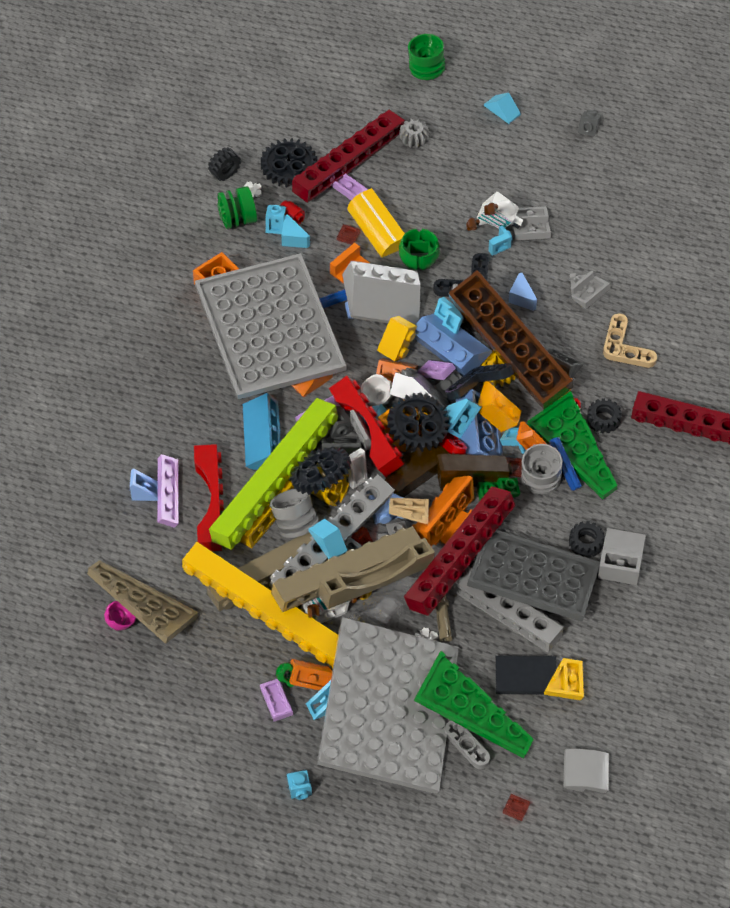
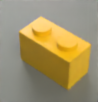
[377,316,417,361]

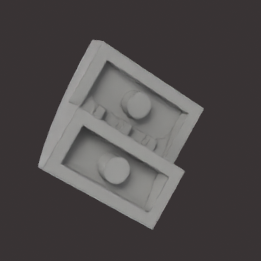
[513,206,551,240]
[350,410,371,451]
[563,749,609,793]

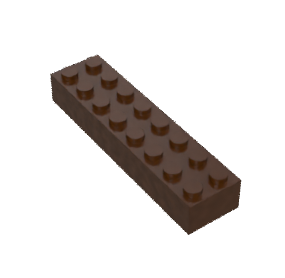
[448,270,573,410]

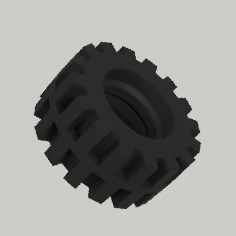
[208,147,242,181]
[587,398,622,434]
[569,521,605,558]

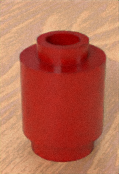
[280,200,305,224]

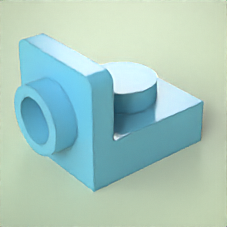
[266,205,286,234]
[489,225,512,256]
[500,428,526,454]
[287,770,312,800]

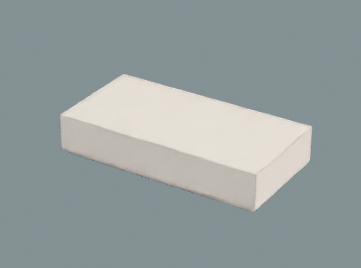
[348,448,368,489]

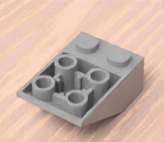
[598,528,646,585]

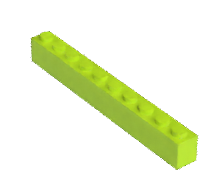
[209,398,338,550]

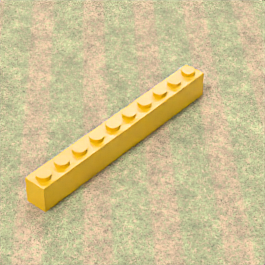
[182,542,338,669]

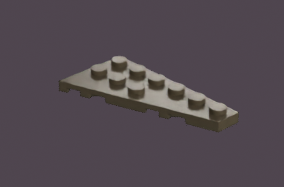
[87,560,199,644]

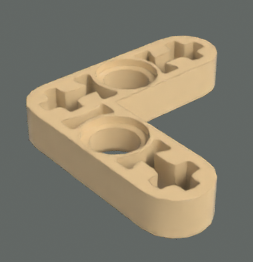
[603,314,657,368]

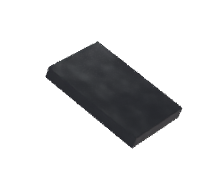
[495,656,557,695]

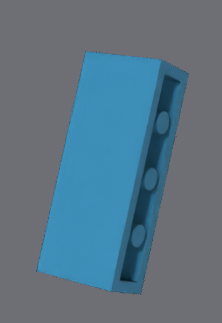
[243,393,281,470]

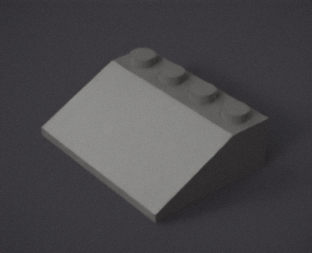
[342,261,420,325]

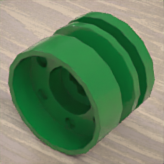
[408,34,445,80]
[217,186,257,230]

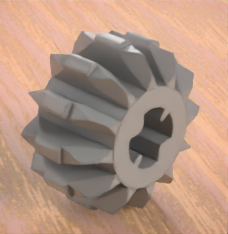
[400,119,429,148]

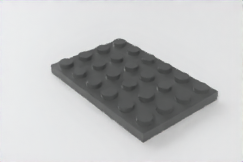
[467,530,600,622]

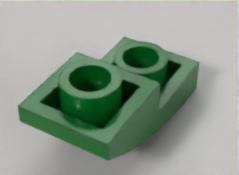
[476,478,521,501]

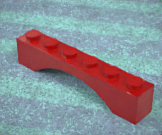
[329,376,404,477]
[194,444,224,552]

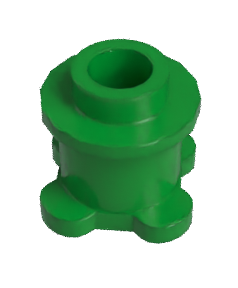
[276,663,294,687]

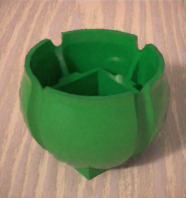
[399,228,440,270]

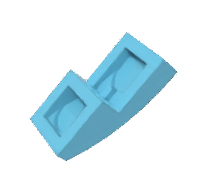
[434,297,463,334]

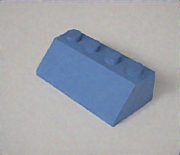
[415,314,492,376]
[456,389,503,456]

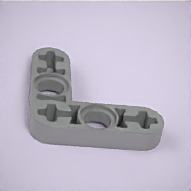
[445,700,494,769]

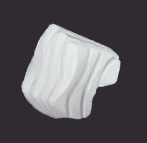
[361,374,393,406]

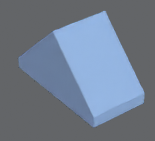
[509,273,537,311]
[130,469,158,501]

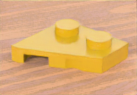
[544,658,584,700]

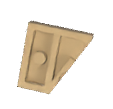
[389,498,429,524]

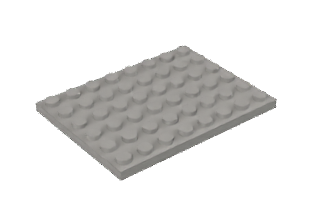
[195,253,346,399]
[317,617,459,793]

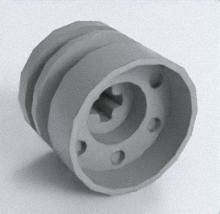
[521,444,563,494]
[270,488,319,538]

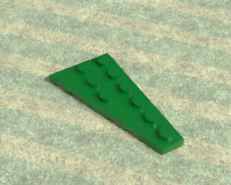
[527,391,618,500]
[414,651,534,759]

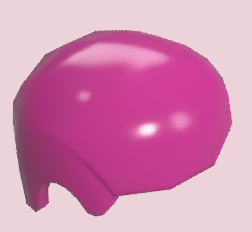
[104,601,136,631]

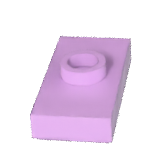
[417,360,456,380]
[260,679,293,721]

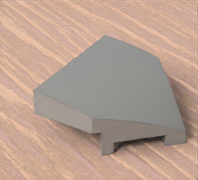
[570,271,611,309]

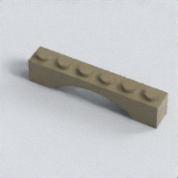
[318,538,435,609]

